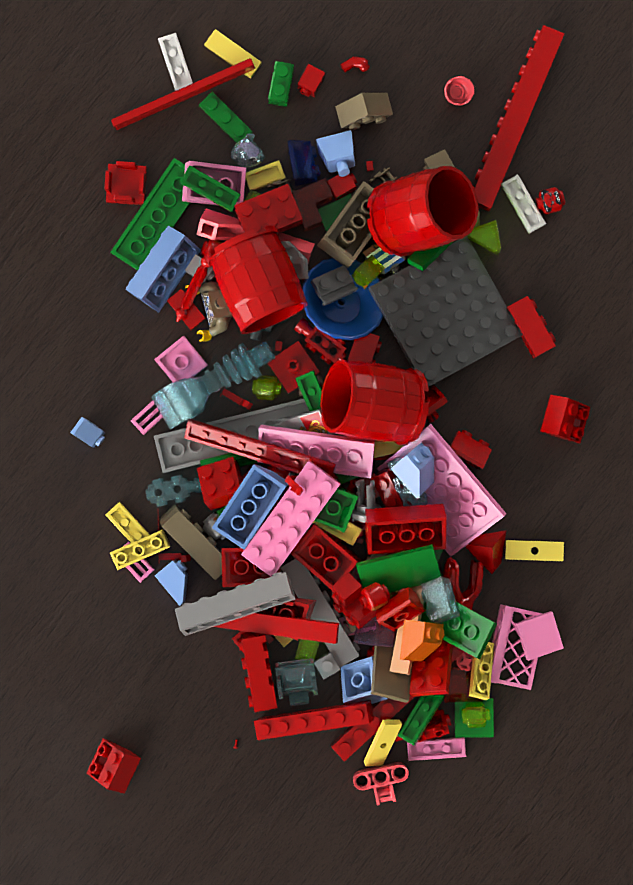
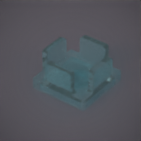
[275,658,318,706]

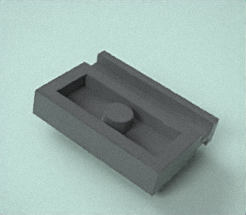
[311,265,358,306]

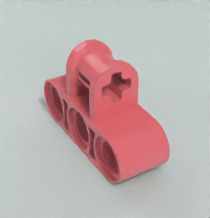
[353,762,409,806]

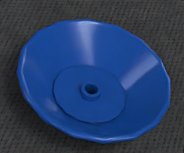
[302,258,383,340]

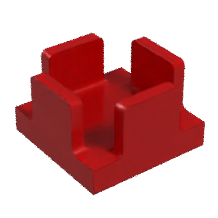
[105,161,147,205]

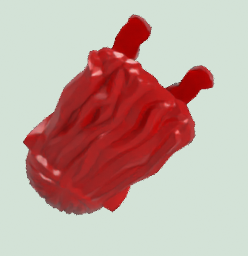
[442,557,484,609]

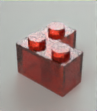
[292,178,333,232]
[444,667,483,703]

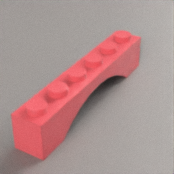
[196,209,315,264]

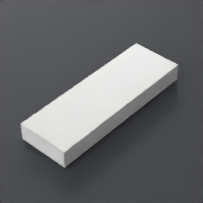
[158,33,193,91]
[501,174,546,234]

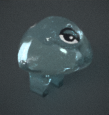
[230,134,265,168]

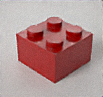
[197,457,243,510]

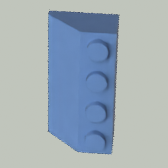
[126,225,201,313]
[212,464,288,550]

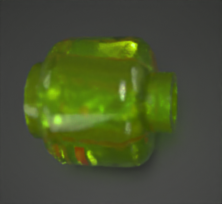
[252,375,281,401]
[462,702,490,728]

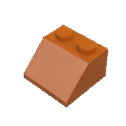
[400,620,444,661]

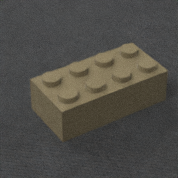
[317,181,374,269]

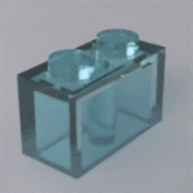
[421,576,460,624]

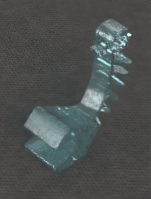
[151,342,275,430]

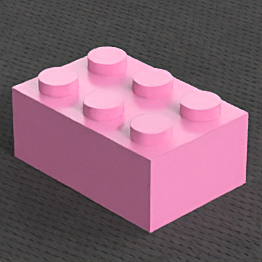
[182,161,246,206]

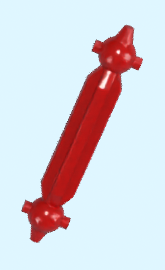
[176,253,212,322]

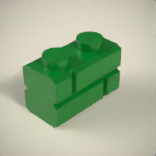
[268,61,294,107]

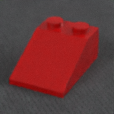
[290,524,362,590]
[221,548,280,587]

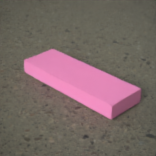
[407,737,466,761]

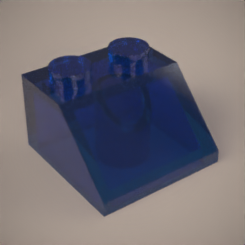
[287,140,320,186]

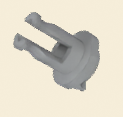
[351,479,381,523]

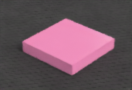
[154,336,208,389]
[515,611,564,661]

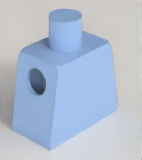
[316,130,355,177]

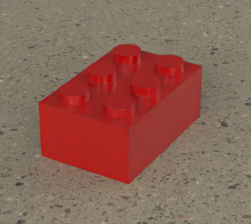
[234,184,303,233]

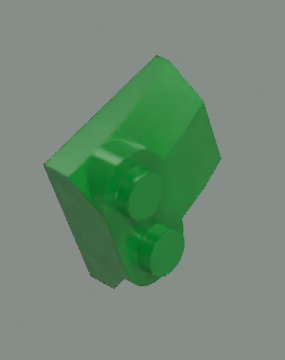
[315,487,359,533]

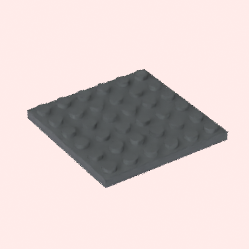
[368,236,523,387]

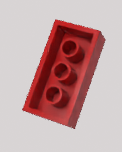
[365,504,447,555]

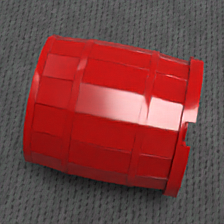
[367,166,479,257]
[206,225,308,334]
[320,360,429,446]

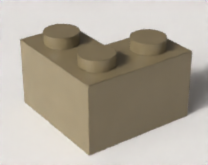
[335,93,393,130]

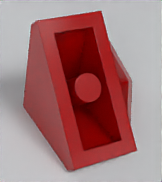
[465,530,507,574]

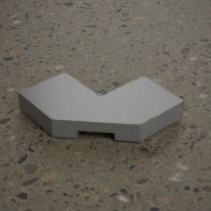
[281,241,309,279]

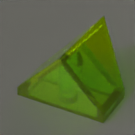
[466,220,501,255]

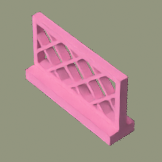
[491,604,543,690]

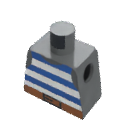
[362,243,406,277]

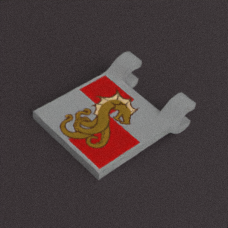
[273,409,333,435]

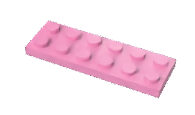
[257,425,375,478]
[241,460,341,577]

